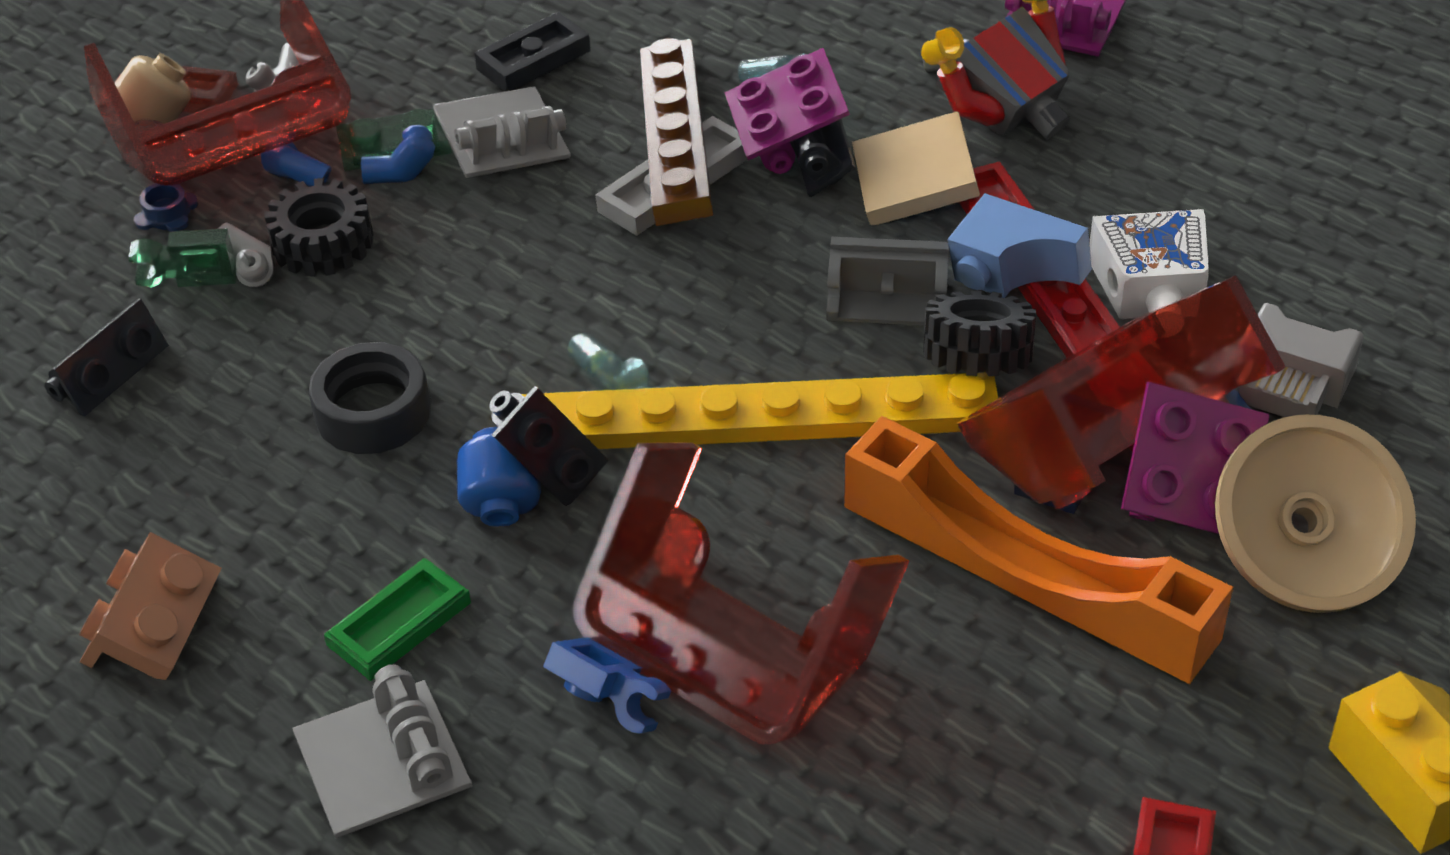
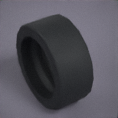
[309,342,431,454]

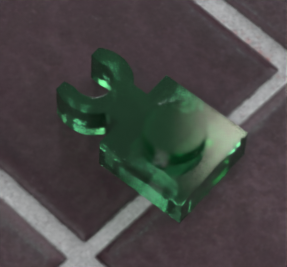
[128,228,236,287]

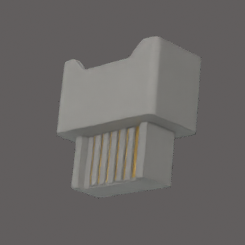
[1237,303,1364,417]

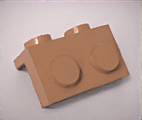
[79,532,222,680]

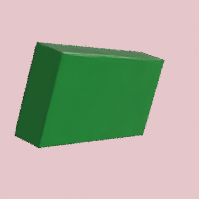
[324,558,471,681]

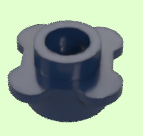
[134,182,198,232]

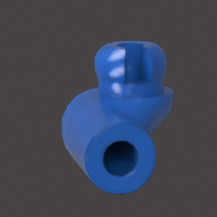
[361,125,435,184]
[261,137,332,187]

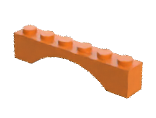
[844,416,1233,684]

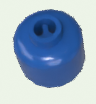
[457,427,541,527]

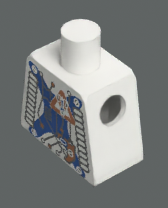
[1089,209,1209,335]

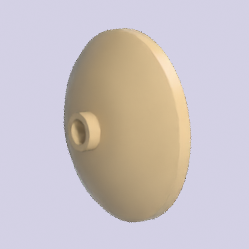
[1215,414,1416,613]

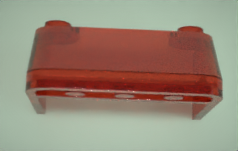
[84,0,351,185]
[957,275,1286,509]
[573,443,910,745]

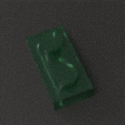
[336,109,452,172]

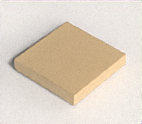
[852,111,980,225]

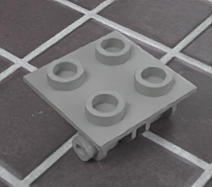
[433,86,571,178]
[292,665,472,838]

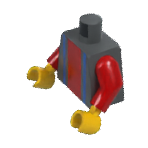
[921,0,1071,141]

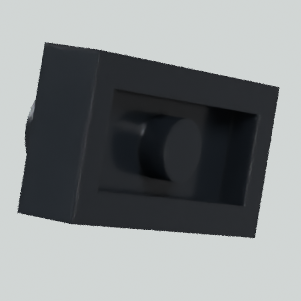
[474,12,591,92]

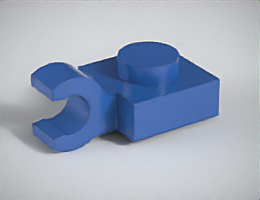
[543,637,671,733]

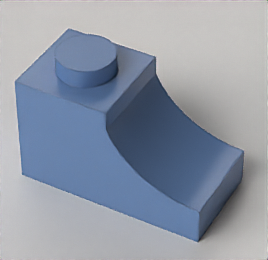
[948,193,1092,298]

